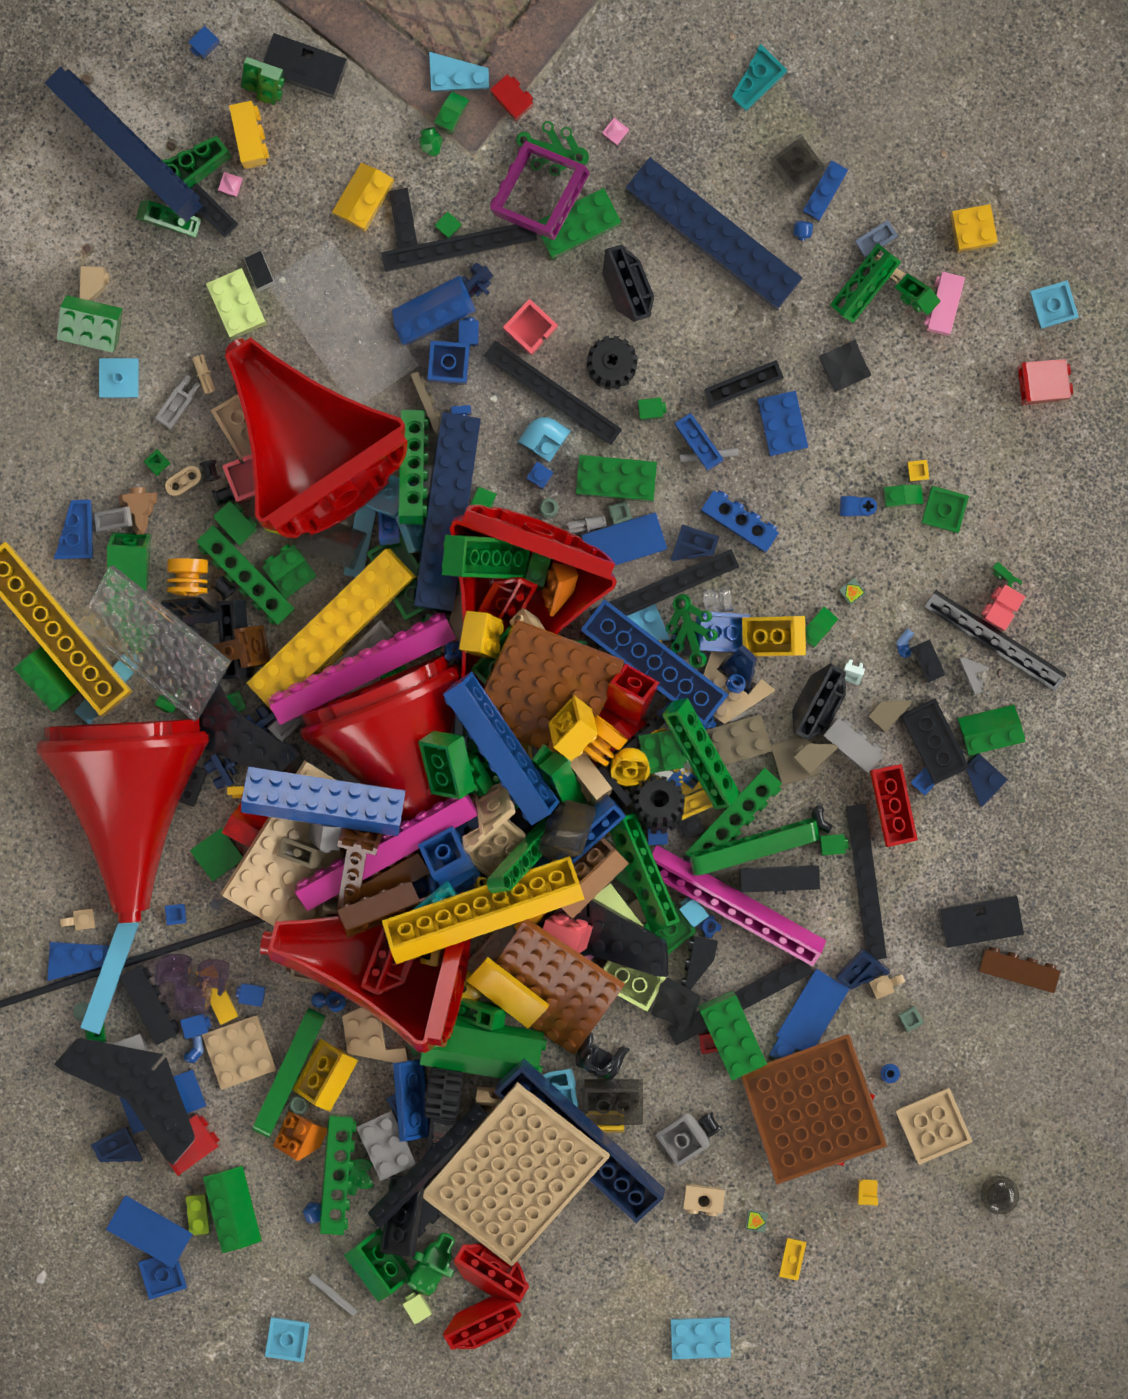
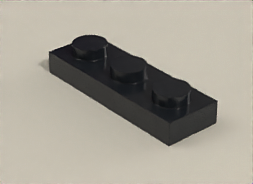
[191,183,239,239]
[389,188,418,248]

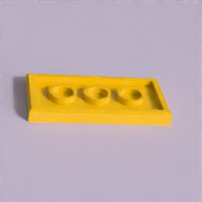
[467,957,549,1028]

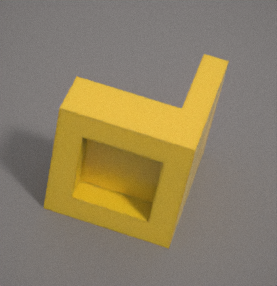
[857,1179,878,1206]

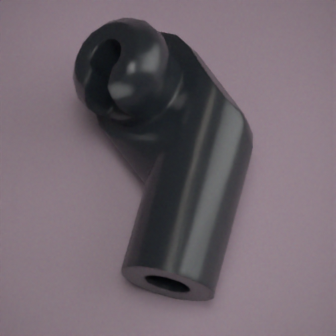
[811,805,833,833]

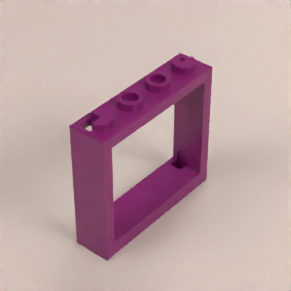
[490,141,590,240]

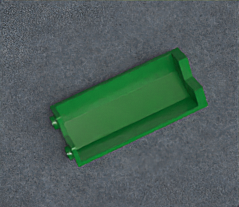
[420,1019,547,1078]

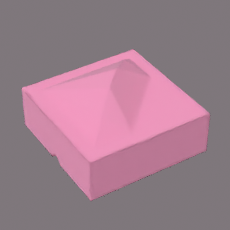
[602,118,629,146]
[218,172,243,197]

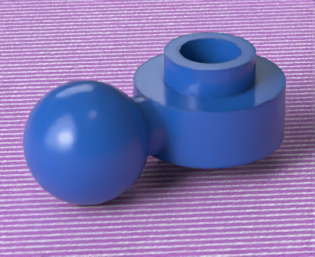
[311,991,347,1012]

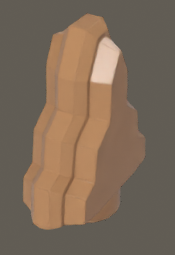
[118,487,157,535]

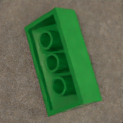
[203,1165,262,1253]

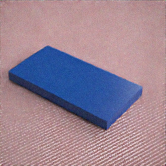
[582,512,667,566]
[776,969,849,1051]
[393,1059,430,1142]
[119,1069,207,1134]
[106,1195,193,1268]

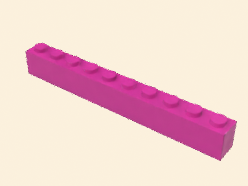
[268,613,456,725]
[295,794,477,911]
[652,845,826,966]

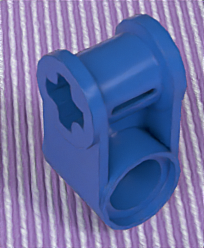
[840,496,877,516]

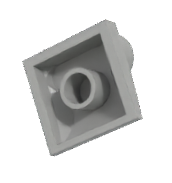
[656,1113,710,1167]

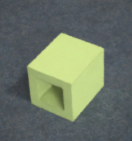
[403,1292,432,1324]

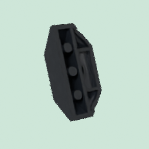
[602,244,654,322]
[792,663,846,741]

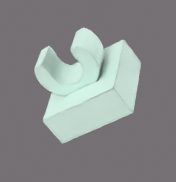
[843,659,865,685]

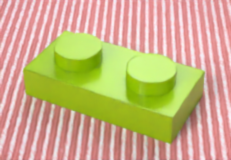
[186,1194,210,1235]

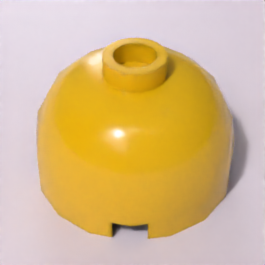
[611,748,650,786]

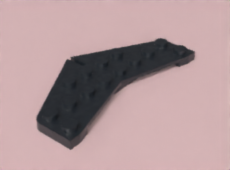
[172,639,300,772]
[537,899,668,977]
[54,1038,195,1166]

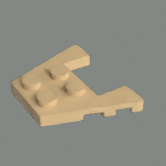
[703,652,775,724]
[462,783,515,853]
[342,1006,408,1063]

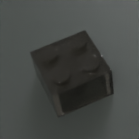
[770,136,825,194]

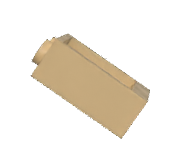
[570,752,612,807]

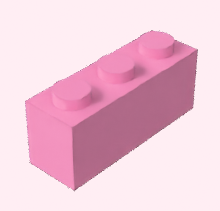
[924,272,965,336]

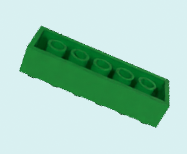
[442,535,530,579]

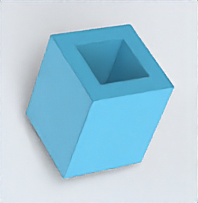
[679,897,709,927]

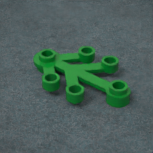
[516,121,589,176]
[665,594,718,668]

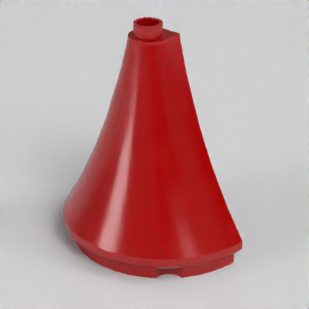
[224,337,407,538]
[450,504,617,688]
[299,654,462,829]
[36,719,209,923]
[260,892,472,1053]

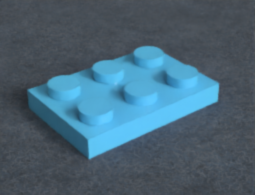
[671,1317,731,1359]

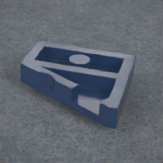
[721,645,757,694]
[836,948,890,990]
[91,1126,144,1162]

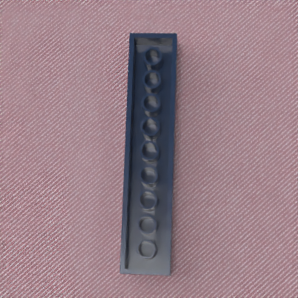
[45,66,203,222]
[625,157,803,311]
[412,412,481,613]
[494,1058,665,1223]

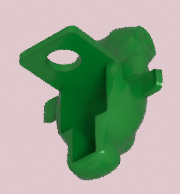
[406,1232,455,1296]

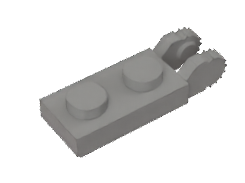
[155,375,201,430]

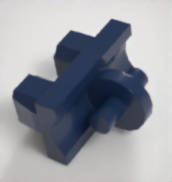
[461,263,493,298]
[245,704,276,734]
[204,754,239,789]

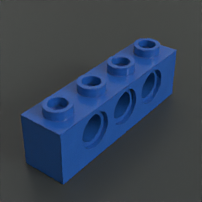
[701,490,779,553]

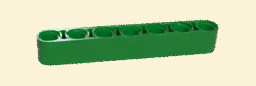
[487,812,569,894]
[689,818,820,875]
[252,1008,326,1138]

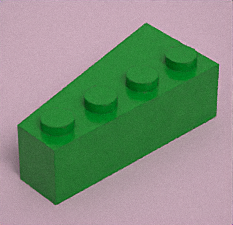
[162,136,232,188]

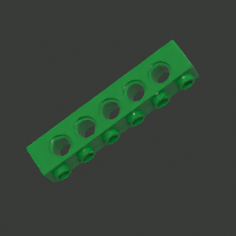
[399,410,429,524]
[196,525,296,626]
[662,698,740,809]
[685,768,782,857]
[610,813,680,933]
[319,1114,356,1235]

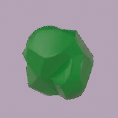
[419,127,443,157]

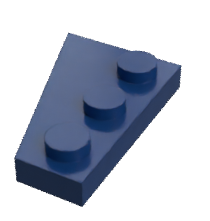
[54,500,93,560]
[47,942,109,981]

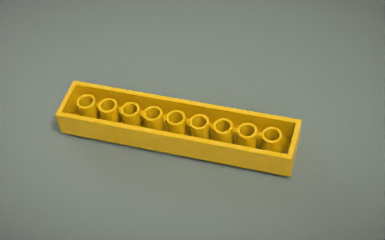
[0,542,133,717]
[247,549,416,710]
[382,856,585,964]

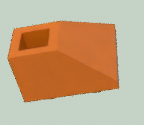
[542,563,578,616]
[273,1110,327,1161]

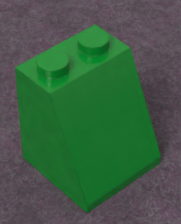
[107,532,151,593]

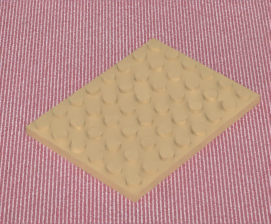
[220,760,342,926]
[423,1082,610,1266]

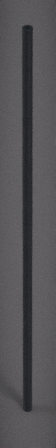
[0,916,266,1008]

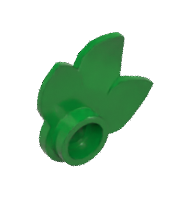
[337,1158,373,1196]

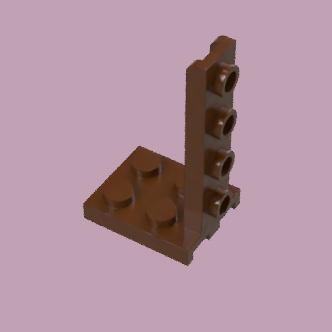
[172,625,271,674]
[336,828,383,913]

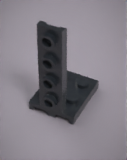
[150,597,221,690]
[598,717,665,809]

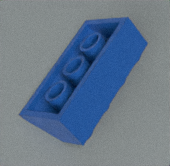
[392,276,476,345]

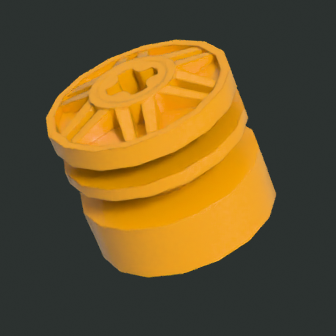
[167,558,208,596]
[583,715,628,766]

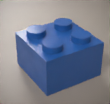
[427,341,470,385]
[418,826,475,885]

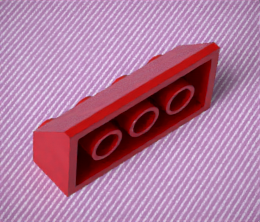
[870,764,918,847]

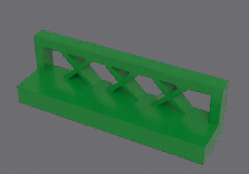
[830,243,902,323]

